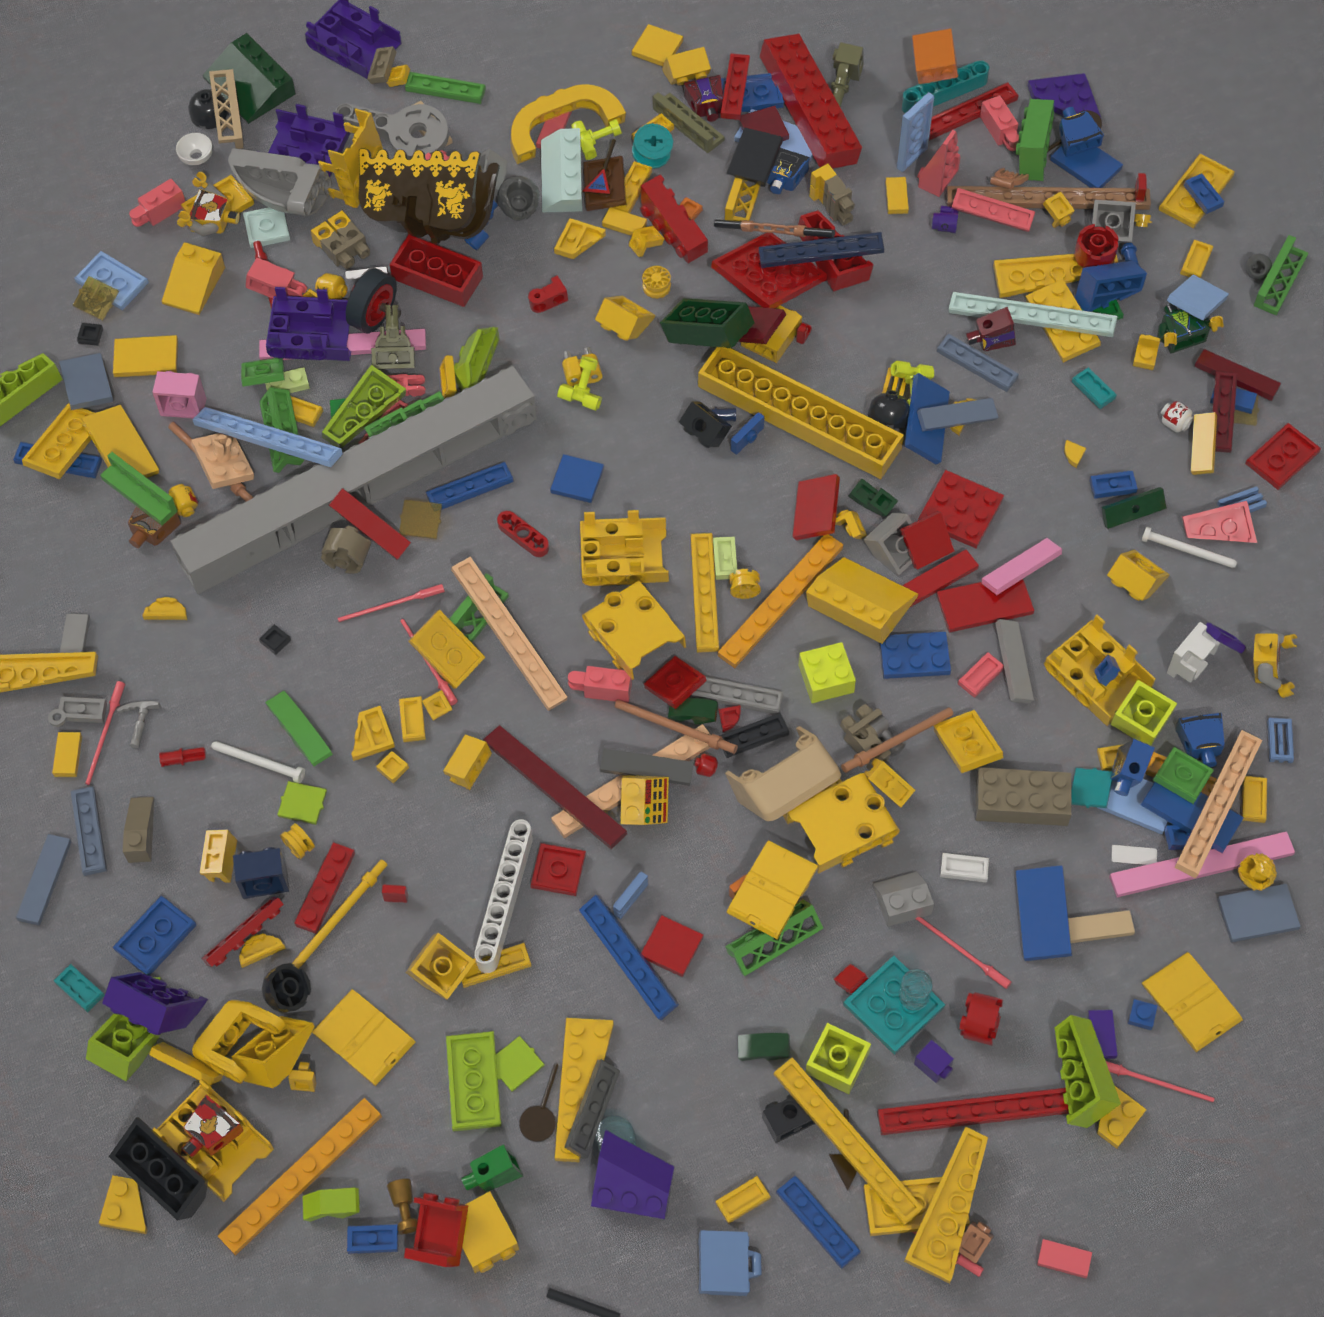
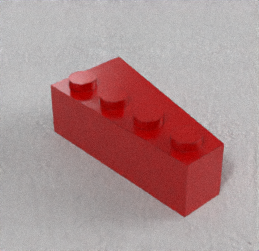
[640,174,708,263]
[798,210,874,292]

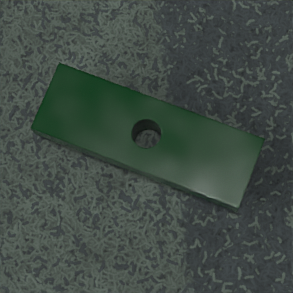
[1101,487,1167,529]

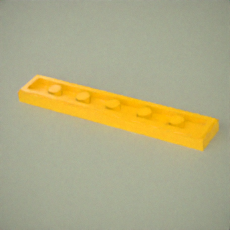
[691,533,719,652]

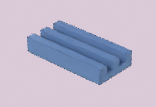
[1217,486,1267,513]
[1267,718,1294,763]
[613,871,648,920]

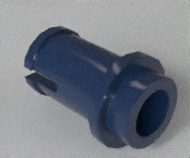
[711,406,736,421]

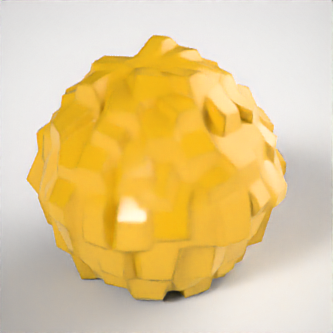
[1238,853,1277,891]

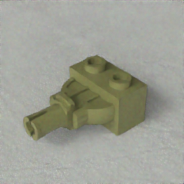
[831,42,864,107]
[371,305,416,369]

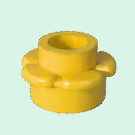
[1134,214,1152,227]

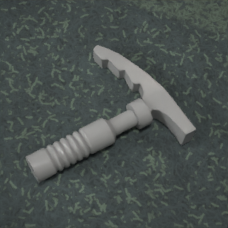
[117,701,161,748]

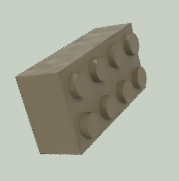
[975,768,1071,826]

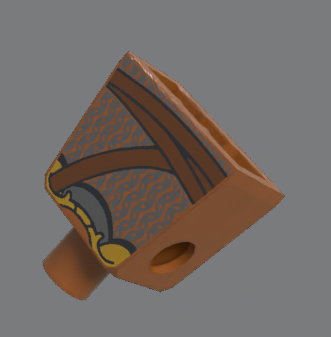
[128,506,181,549]

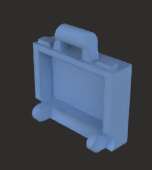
[698,1230,762,1296]

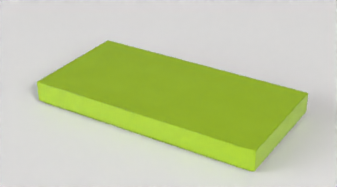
[446,1031,501,1132]

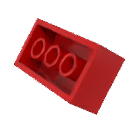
[389,235,483,307]

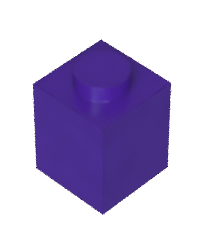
[914,1040,954,1083]

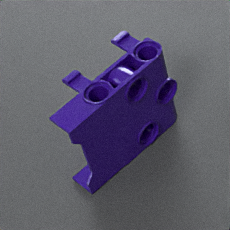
[305,0,402,79]
[257,104,351,177]
[266,287,351,361]

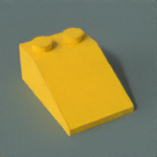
[162,242,225,315]
[231,1016,315,1088]

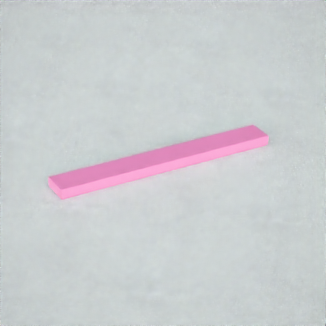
[259,329,426,360]
[1109,832,1295,898]

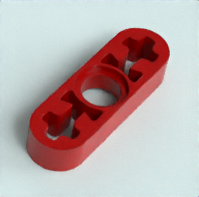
[497,511,549,557]

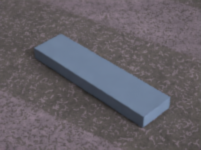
[937,334,1019,392]
[917,398,999,431]
[71,786,107,876]
[16,834,71,926]

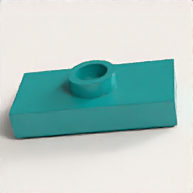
[1072,367,1117,409]
[53,964,105,1013]

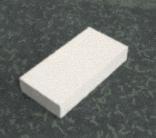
[940,853,989,883]

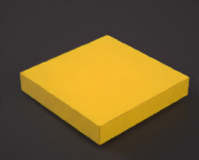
[632,24,683,67]

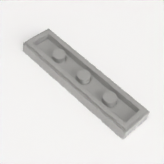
[995,619,1034,704]
[691,677,783,714]

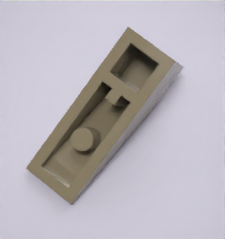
[123,797,154,863]

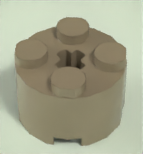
[321,526,371,574]

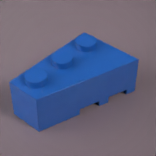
[1075,260,1147,312]

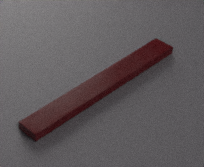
[483,725,627,849]

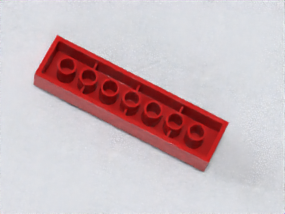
[760,34,862,169]

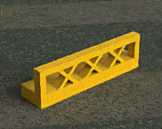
[725,177,761,222]

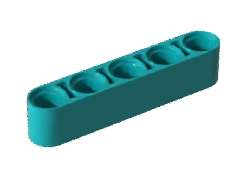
[902,60,990,113]

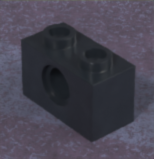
[679,401,732,448]
[762,1094,816,1143]

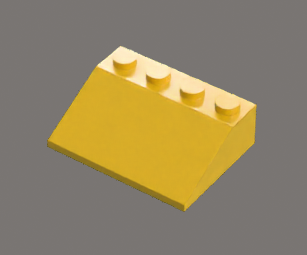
[806,557,918,644]

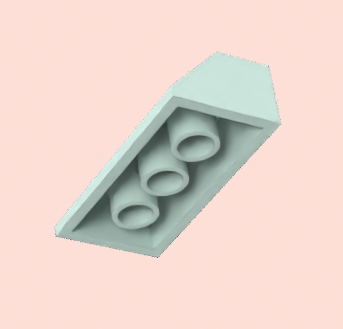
[541,128,582,213]

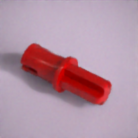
[159,747,206,767]

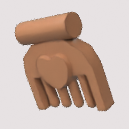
[990,168,1029,189]

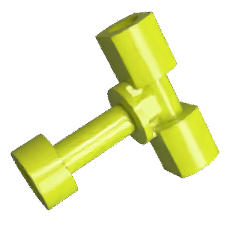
[571,119,622,160]
[557,356,602,411]
[891,361,934,406]

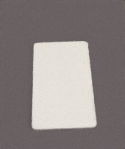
[1112,845,1157,865]

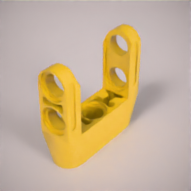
[192,1000,286,1084]

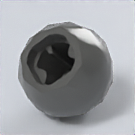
[1245,253,1272,280]

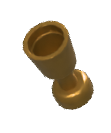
[387,1179,418,1235]

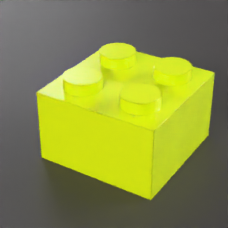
[798,642,856,704]
[1110,680,1177,746]
[805,1023,871,1094]

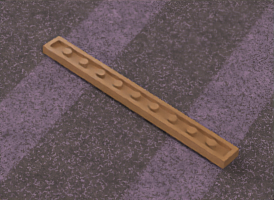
[947,186,1151,210]

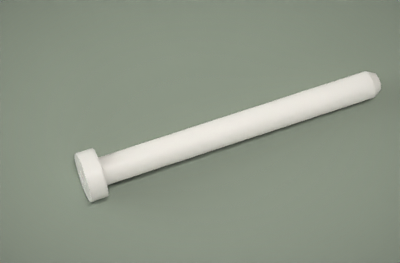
[1141,526,1237,568]
[211,741,305,783]

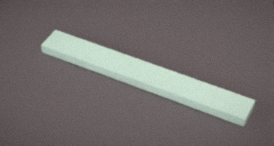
[948,292,1117,337]

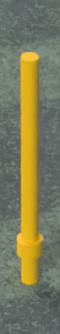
[292,859,388,969]

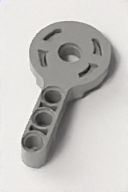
[336,103,449,160]

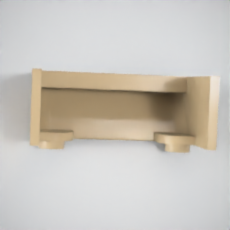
[725,726,841,821]

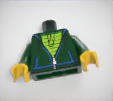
[1157,303,1224,354]

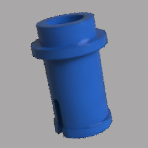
[1121,243,1139,265]

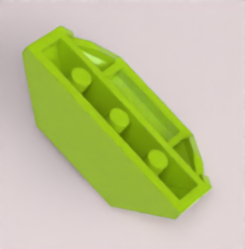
[454,327,500,392]

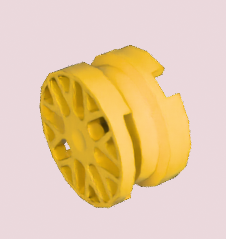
[642,266,671,299]
[729,569,761,599]
[280,823,315,860]

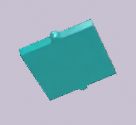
[1071,768,1112,808]

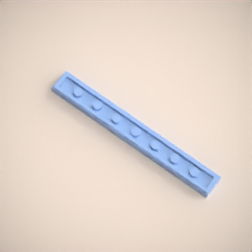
[192,407,343,467]

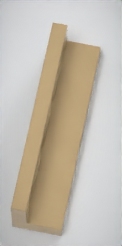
[209,69,244,149]

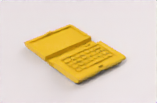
[727,840,819,939]
[1141,952,1243,1052]
[312,989,416,1086]

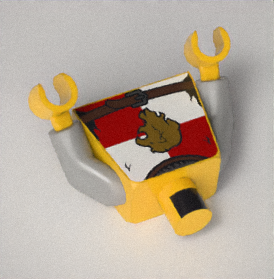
[177,172,240,236]
[1253,630,1297,698]

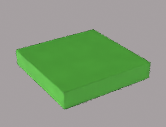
[241,358,285,387]
[1153,747,1214,804]

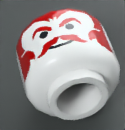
[1161,401,1194,433]

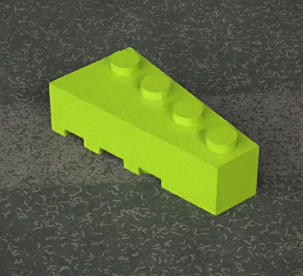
[0,353,63,426]
[322,365,406,448]
[1054,1015,1121,1128]

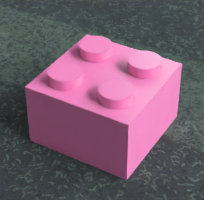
[152,371,207,419]

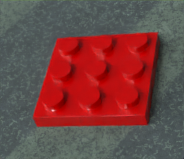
[918,470,1004,549]

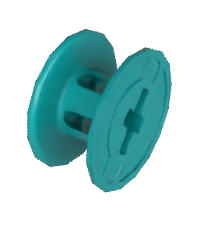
[632,123,674,169]

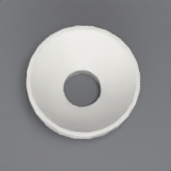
[176,133,213,165]

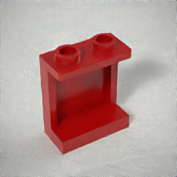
[404,1193,469,1267]

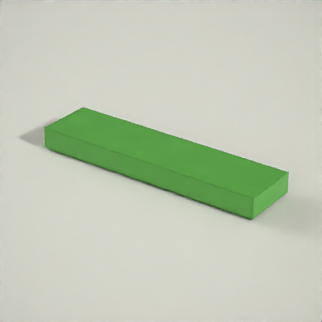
[405,72,486,104]

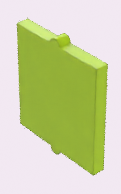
[277,781,327,824]
[496,1036,545,1092]

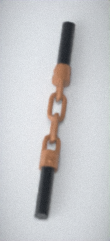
[714,219,835,238]

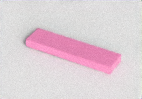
[982,538,1062,595]

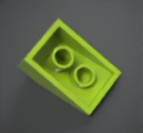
[86,1013,162,1081]

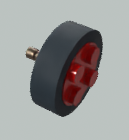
[346,269,401,334]

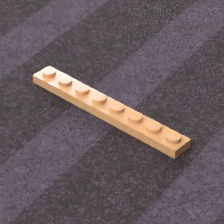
[451,557,568,711]
[551,724,711,839]
[1174,730,1262,879]

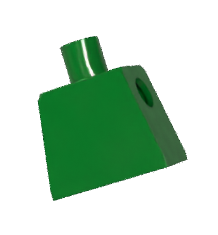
[461,1144,523,1192]

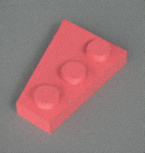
[1182,501,1257,543]

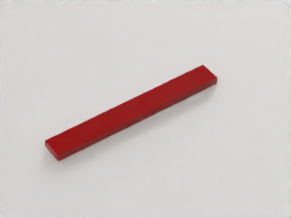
[877,1088,1069,1135]

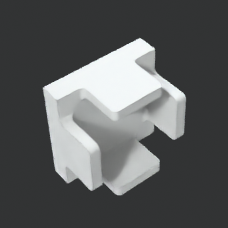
[1167,622,1220,683]

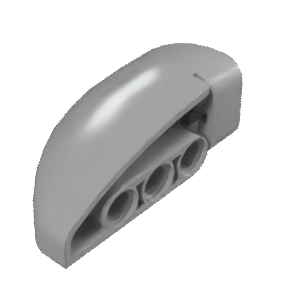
[228,148,332,216]

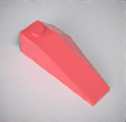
[918,130,961,197]

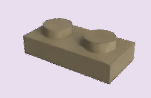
[367,46,397,84]

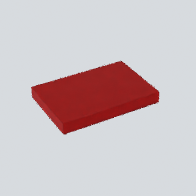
[1245,423,1321,490]
[793,474,840,540]

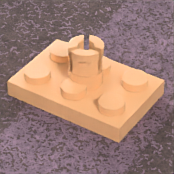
[191,433,254,489]

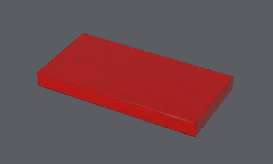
[936,579,1034,633]

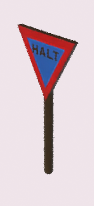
[582,139,616,195]

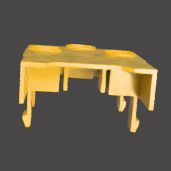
[318,108,383,208]
[580,510,669,586]
[582,581,686,680]
[1044,615,1156,726]
[786,773,900,874]
[152,1079,274,1202]

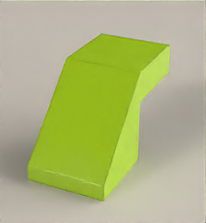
[303,1188,360,1222]

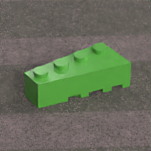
[1016,99,1054,181]

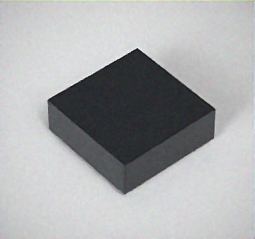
[77,323,103,346]
[259,624,291,655]

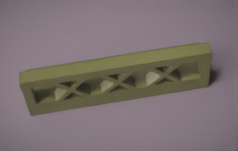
[653,92,725,154]

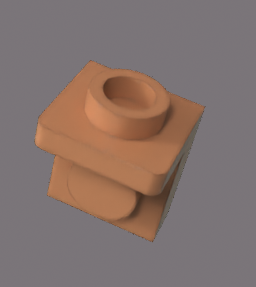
[959,1221,994,1264]

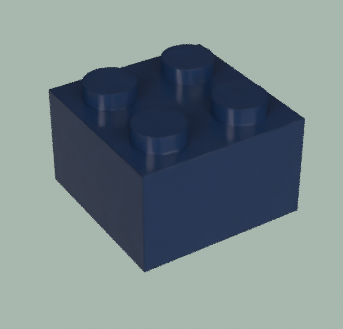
[233,847,289,899]

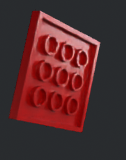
[711,233,827,309]

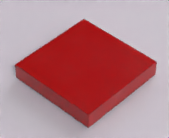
[900,511,954,570]
[644,656,707,709]
[531,843,586,896]
[641,915,704,977]

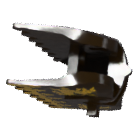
[358,148,500,244]

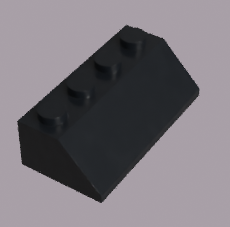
[108,1117,208,1221]

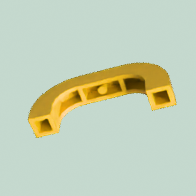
[510,84,626,164]

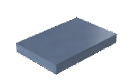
[59,353,113,410]
[1217,884,1301,942]

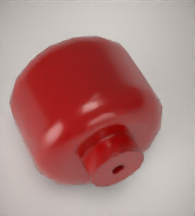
[694,753,718,777]

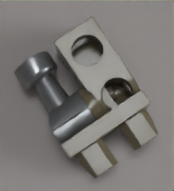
[840,704,906,771]

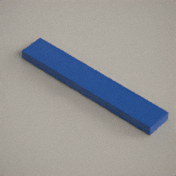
[579,895,679,1020]

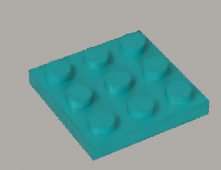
[843,956,945,1055]

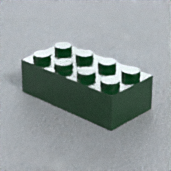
[660,298,755,348]

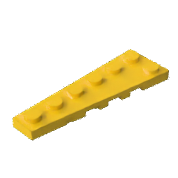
[993,254,1118,298]
[0,652,98,693]
[555,1018,614,1162]
[904,1127,988,1284]

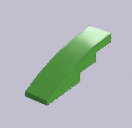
[364,391,444,437]
[265,691,333,767]

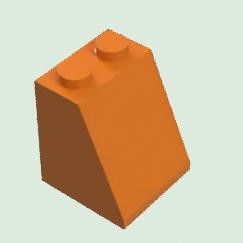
[912,28,958,84]

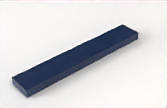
[759,232,884,268]

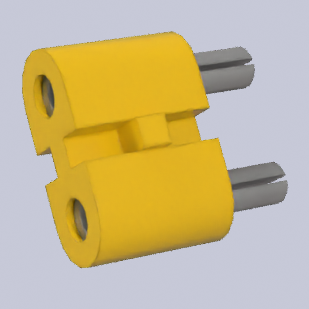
[562,347,602,386]

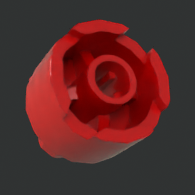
[1074,224,1119,268]
[959,992,1003,1046]

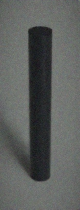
[546,1288,621,1317]

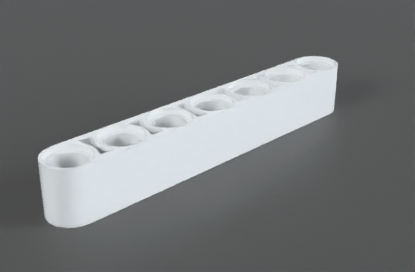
[474,820,533,973]

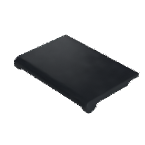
[727,128,784,187]

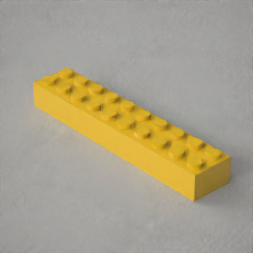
[698,347,904,479]

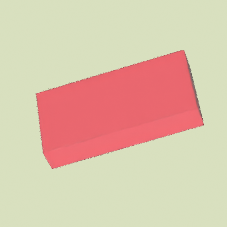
[958,652,1004,698]
[1037,1239,1092,1279]

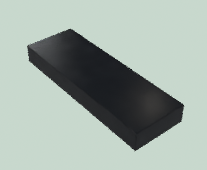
[720,713,789,758]

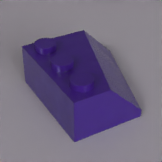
[102,972,208,1035]
[591,1129,675,1219]

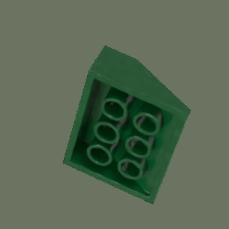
[202,33,296,124]

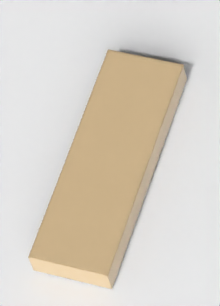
[1069,910,1135,943]

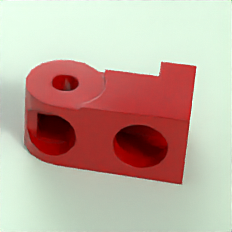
[528,275,568,313]

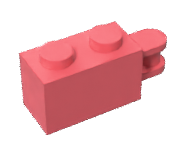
[980,96,1019,151]
[129,179,185,227]
[246,258,307,299]
[568,666,632,703]

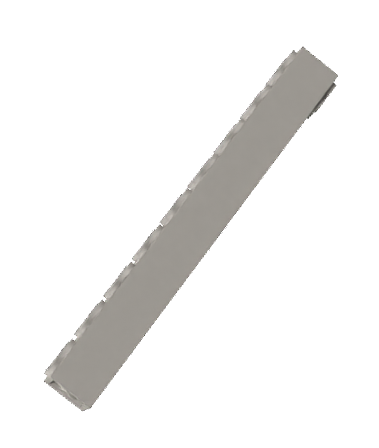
[170,366,537,594]

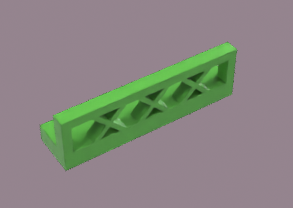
[1254,235,1308,316]
[259,387,304,473]
[100,452,178,526]
[449,574,509,643]
[725,899,823,976]

